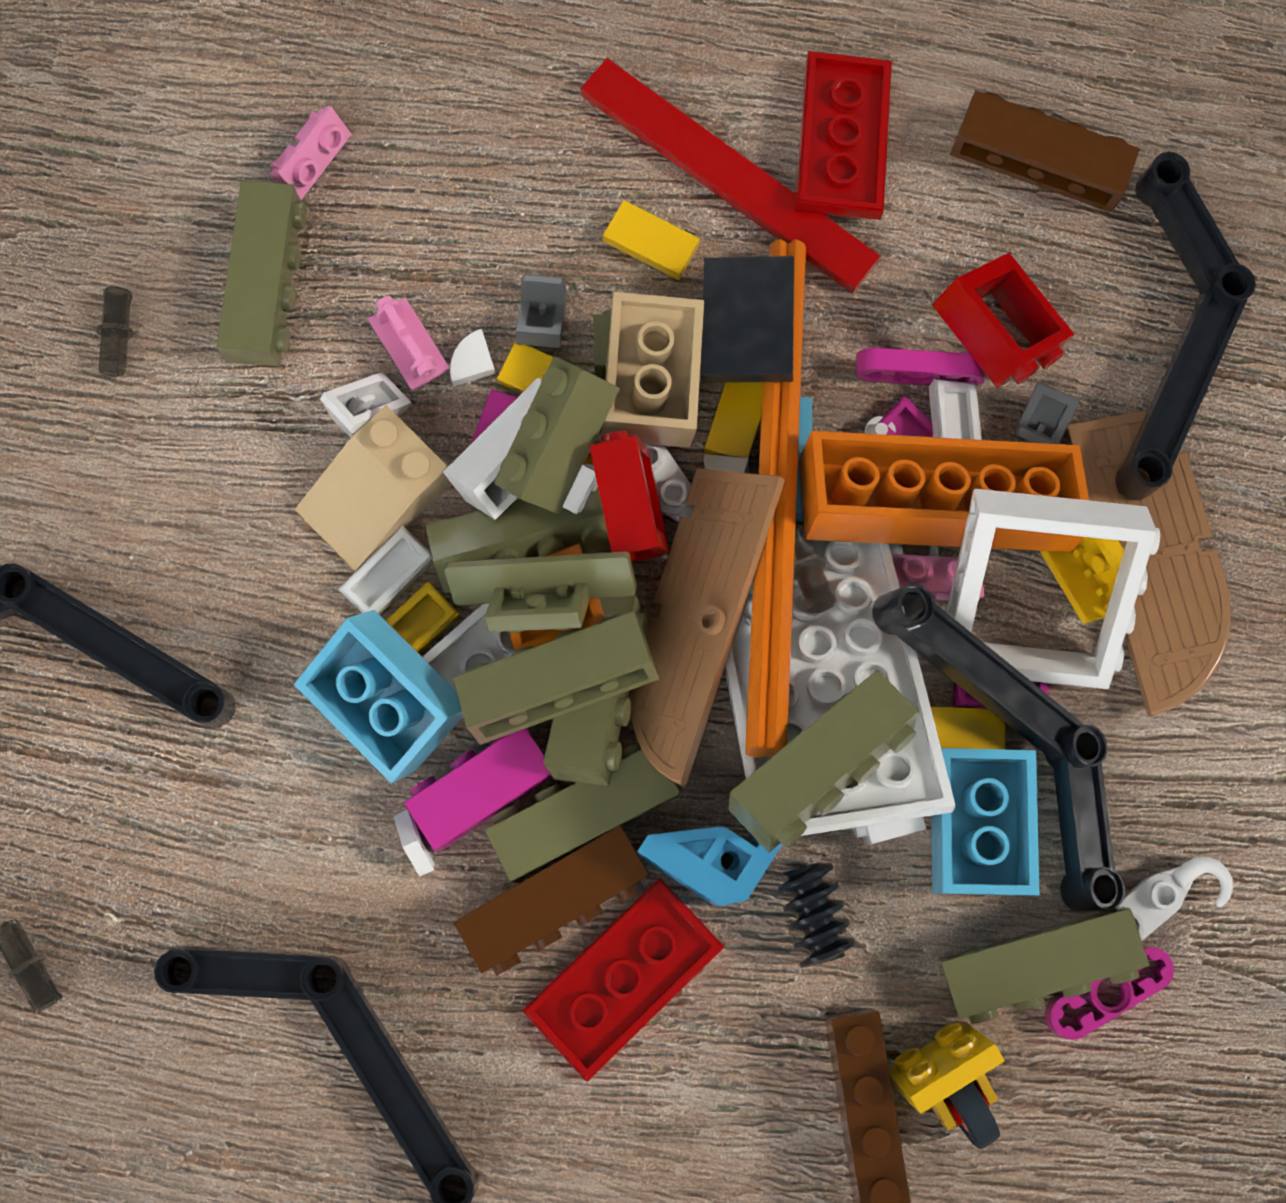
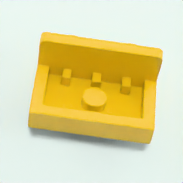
[1040,537,1147,624]

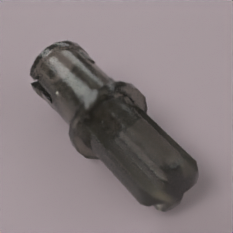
[96,287,133,377]
[793,524,836,613]
[0,919,63,1014]

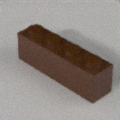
[950,90,1140,213]
[453,825,649,976]
[824,1008,911,1203]

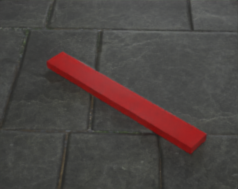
[580,58,881,294]

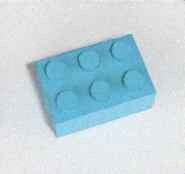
[294,610,463,784]
[931,748,1040,896]

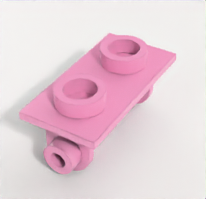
[269,105,352,200]
[367,296,450,391]
[892,554,985,600]

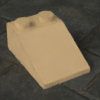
[600,291,704,448]
[294,405,452,572]

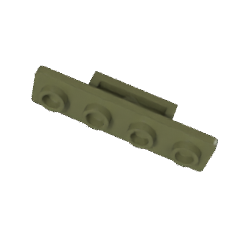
[444,552,637,633]

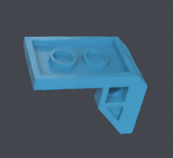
[637,826,782,906]

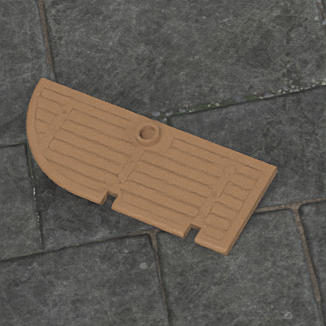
[1065,409,1231,717]
[630,468,785,786]

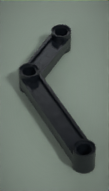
[1115,151,1256,500]
[0,563,236,728]
[872,584,1125,912]
[154,948,479,1203]

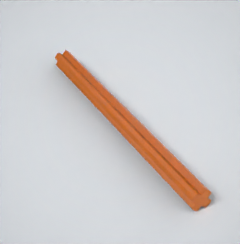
[745,239,806,758]

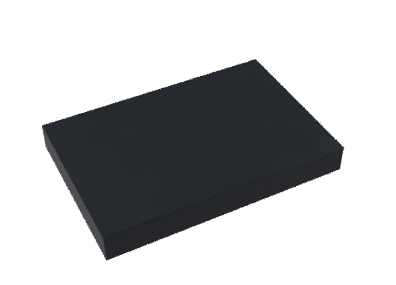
[701,256,794,383]

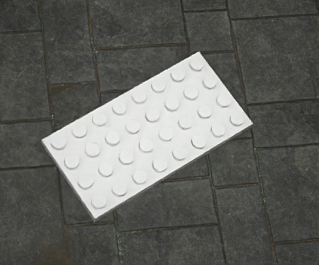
[724,521,956,843]

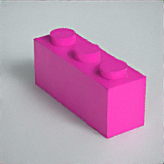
[404,728,553,852]

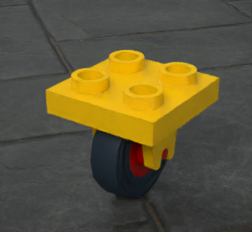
[889,1021,1005,1149]

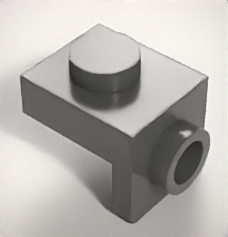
[516,275,566,348]
[1014,381,1080,444]

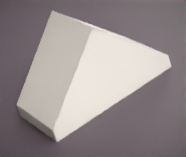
[320,372,411,438]

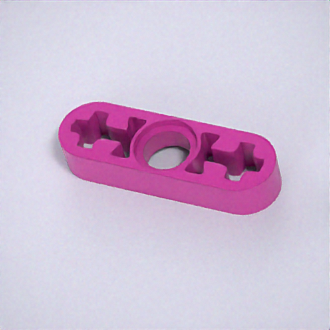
[855,348,985,386]
[1045,946,1174,1040]

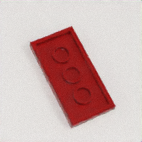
[795,51,892,220]
[522,878,725,1082]

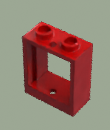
[932,252,1075,388]
[589,431,670,563]

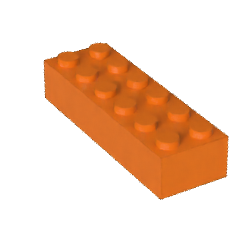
[799,431,1089,552]

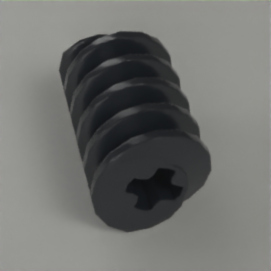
[775,862,856,968]

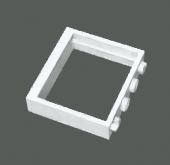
[946,489,1160,689]

